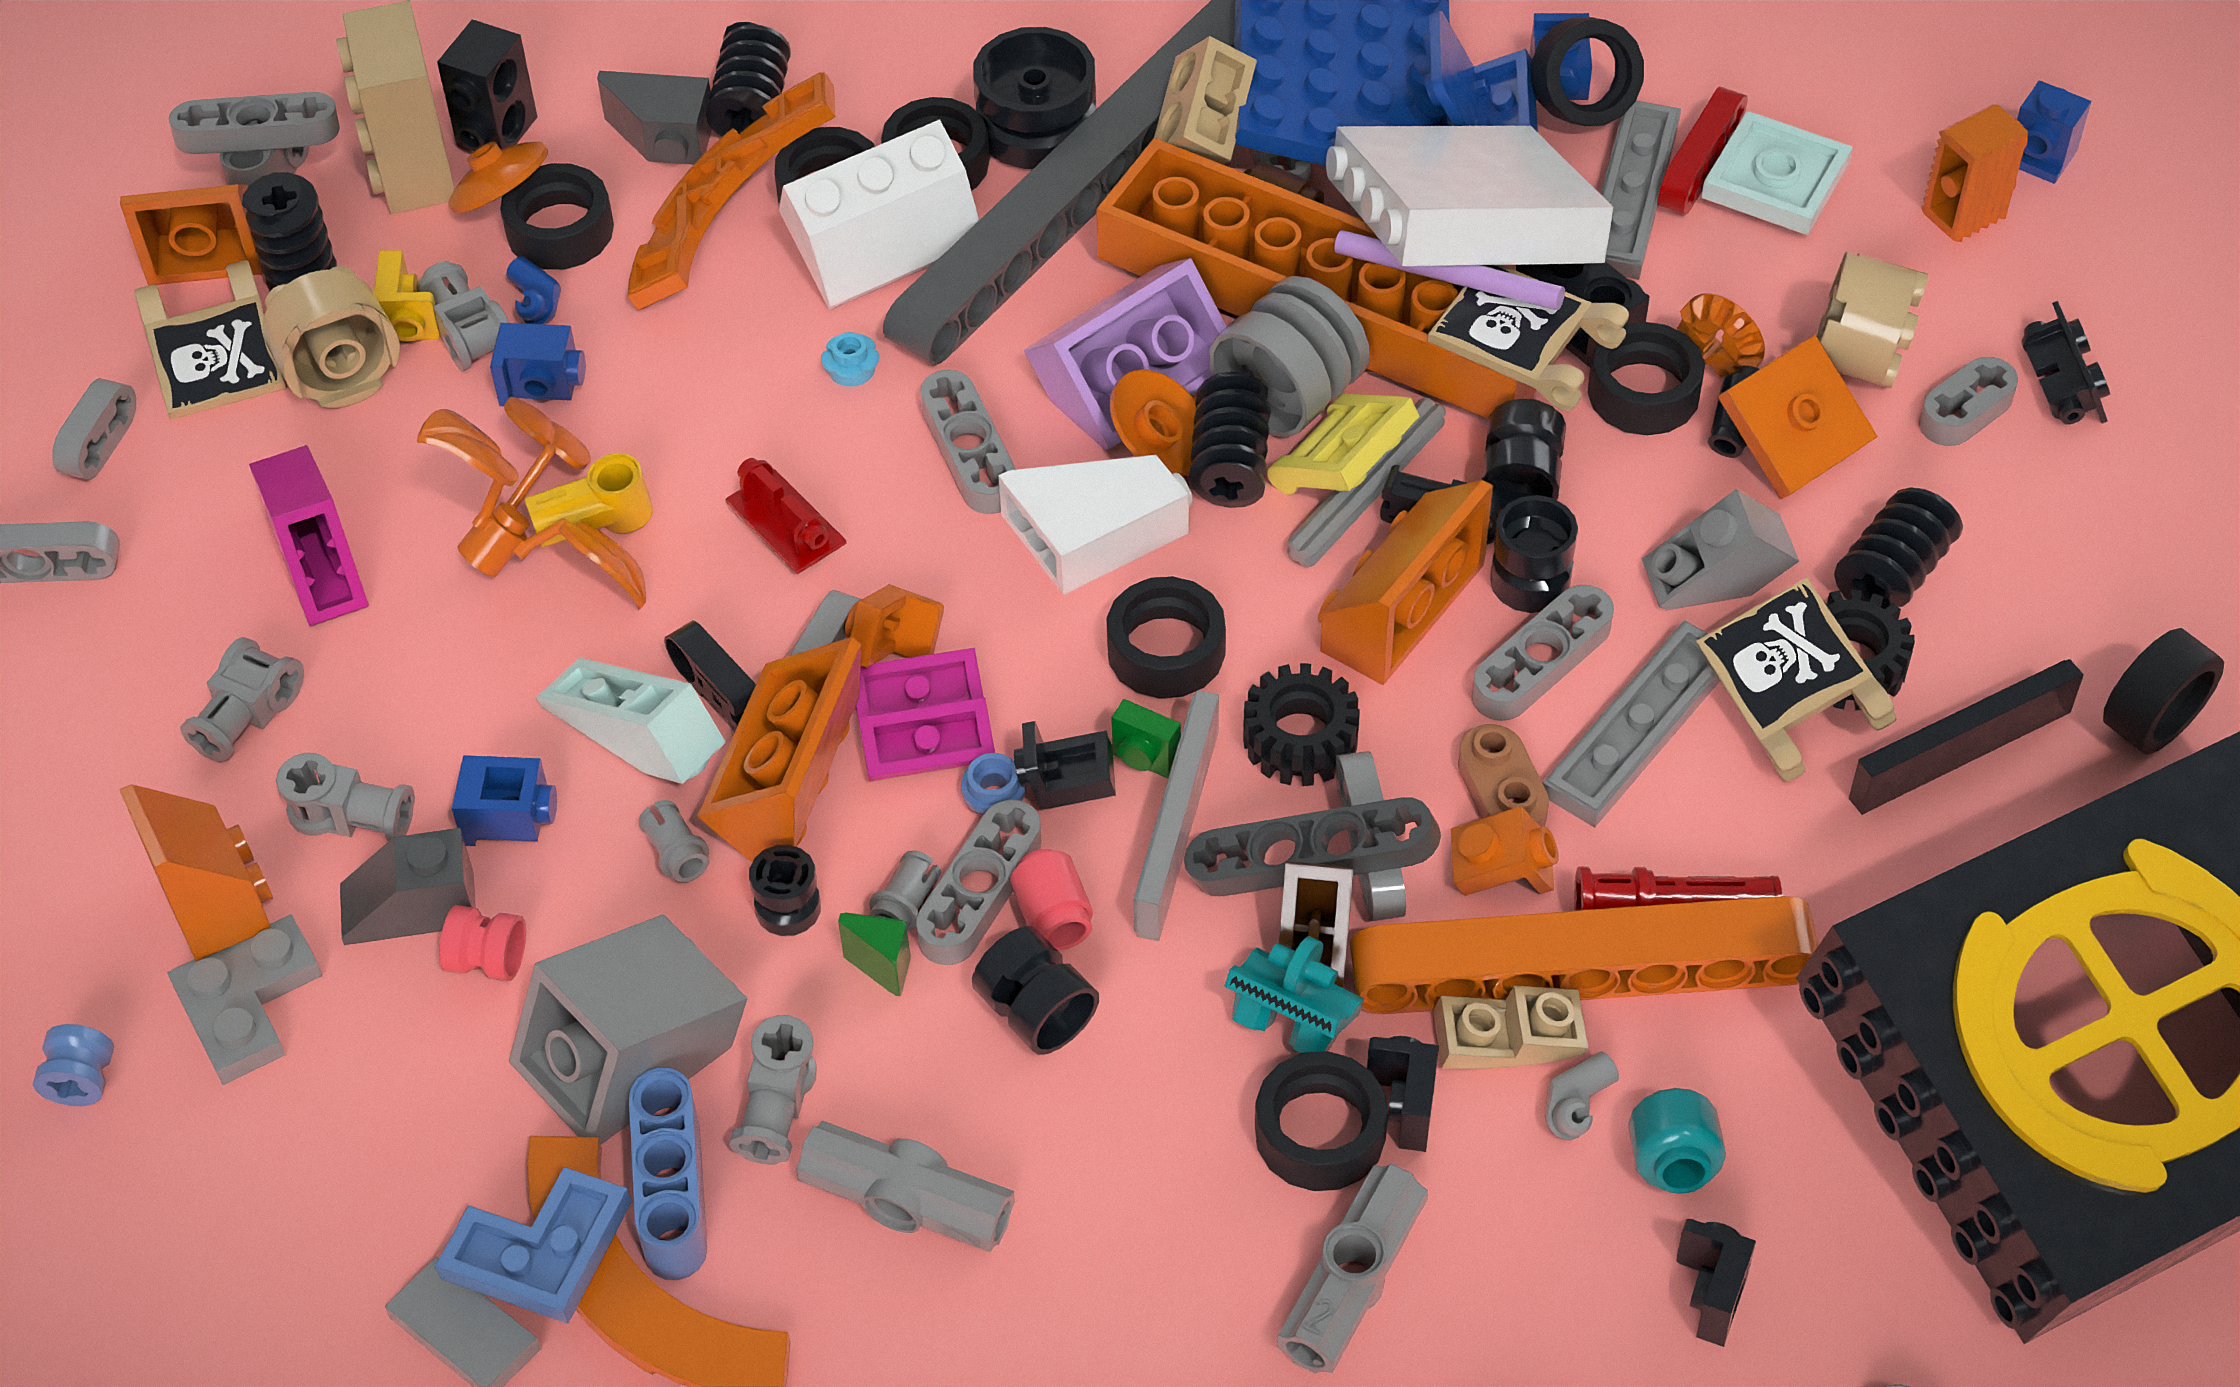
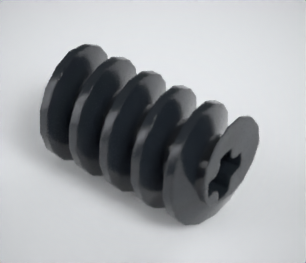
[706,22,791,137]
[242,172,337,291]
[1189,371,1271,508]
[1834,487,1963,609]

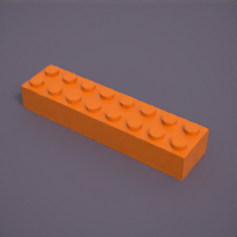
[1096,138,1563,419]

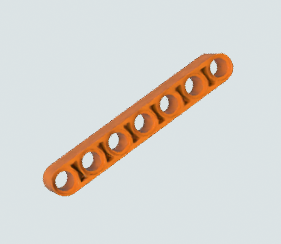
[1350,896,1818,1014]

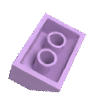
[1023,258,1227,450]

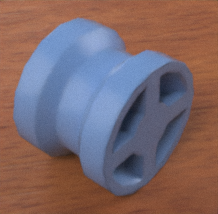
[32,1024,114,1106]

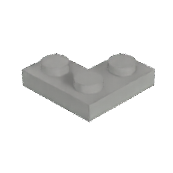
[167,914,322,1085]

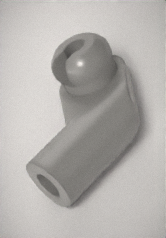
[1544,1051,1619,1140]

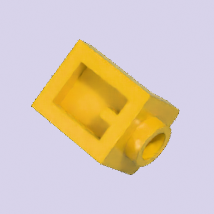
[374,250,440,341]

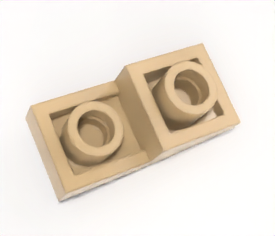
[1433,986,1588,1069]

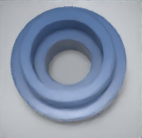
[961,753,1026,814]

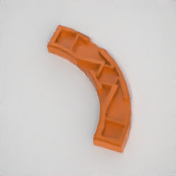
[627,71,836,310]
[527,1136,790,1387]

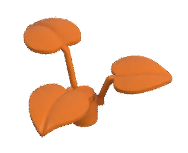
[417,397,646,610]

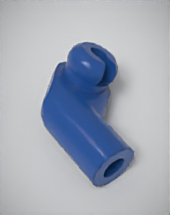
[506,256,561,324]

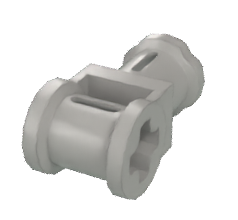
[417,261,509,371]
[180,637,304,763]
[276,753,415,841]
[729,1015,817,1165]

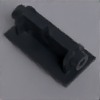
[2021,301,2111,425]

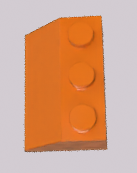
[1318,480,1493,685]
[697,637,861,862]

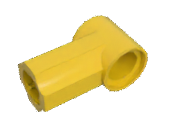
[524,453,653,548]

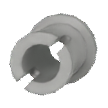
[638,800,709,883]
[869,851,941,931]

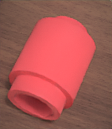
[1010,849,1093,951]

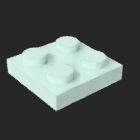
[1701,111,1853,235]

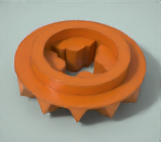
[1677,293,1765,378]

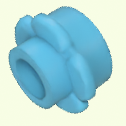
[821,332,879,387]

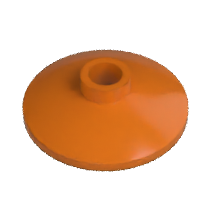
[448,141,548,213]
[1110,369,1196,477]

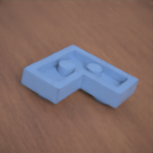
[435,1167,632,1324]

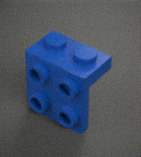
[1424,11,1538,132]

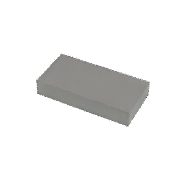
[385,1256,541,1387]

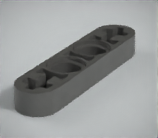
[1184,797,1441,896]

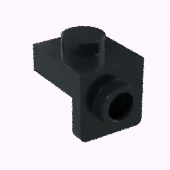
[1014,721,1116,810]

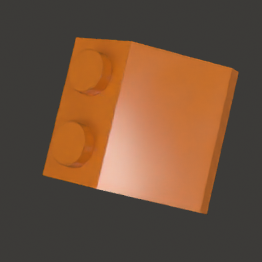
[120,184,263,285]
[119,784,273,962]

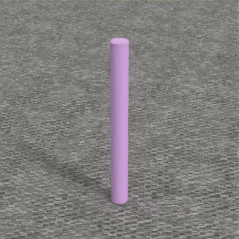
[1334,230,1565,310]

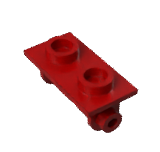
[725,458,847,574]

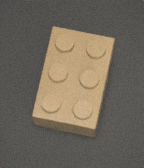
[336,0,455,215]

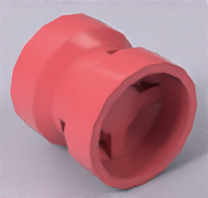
[439,905,526,981]

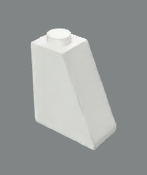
[998,455,1193,595]

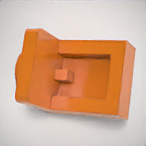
[845,584,944,668]
[1451,806,1559,896]

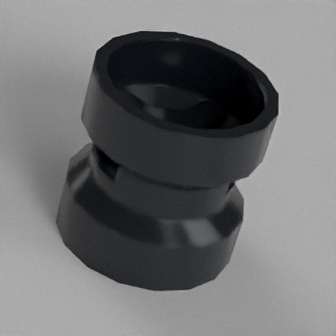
[749,845,821,936]

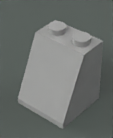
[508,914,748,1145]

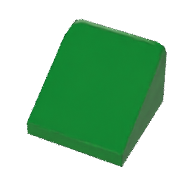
[838,912,911,996]

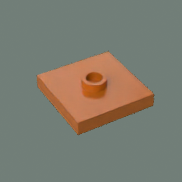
[1717,335,1878,499]

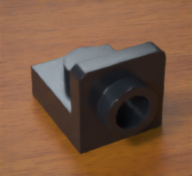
[1367,1036,1439,1152]
[1676,1219,1756,1347]

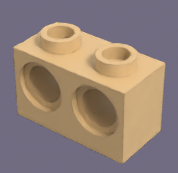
[1154,36,1257,164]

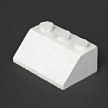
[779,119,979,310]

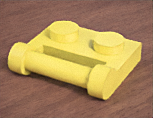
[1267,393,1420,495]

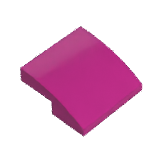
[856,647,995,781]

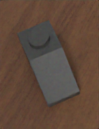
[597,70,712,165]
[340,828,476,945]

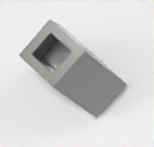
[1642,489,1799,610]

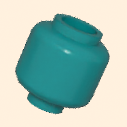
[1628,1088,1726,1194]

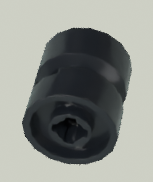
[1481,399,1566,504]
[1490,495,1578,613]
[971,926,1099,1055]

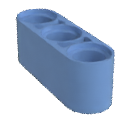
[629,1068,707,1280]

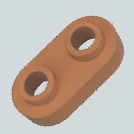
[1458,724,1549,827]

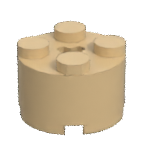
[1816,252,1928,388]
[263,266,400,408]

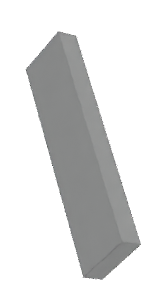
[1601,101,1681,280]
[1543,620,1720,828]
[1133,690,1219,941]

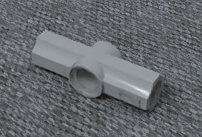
[796,1120,1015,1252]
[1277,1163,1428,1374]

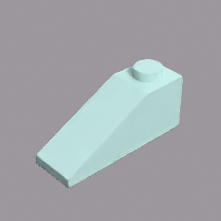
[536,658,726,784]

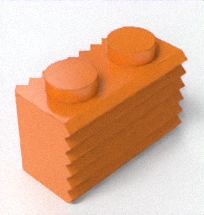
[1921,104,2028,242]

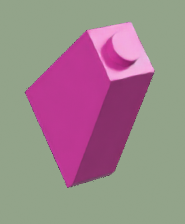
[249,445,369,626]

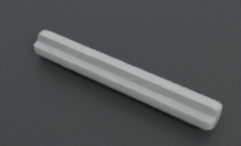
[1287,397,1446,568]

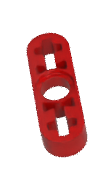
[1658,86,1748,215]

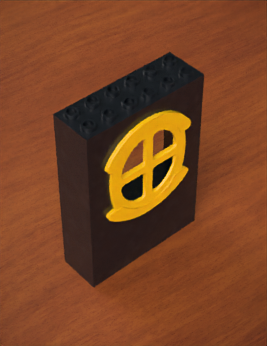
[1796,731,2240,1344]

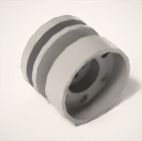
[1209,276,1369,438]

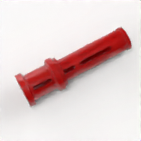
[1574,866,1782,911]

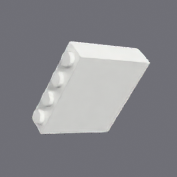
[1326,126,1614,266]

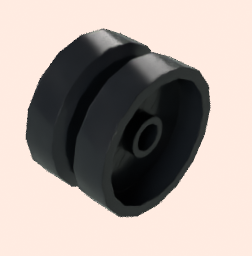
[973,27,1096,169]

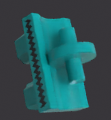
[1224,936,1364,1053]

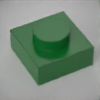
[1111,699,1181,779]

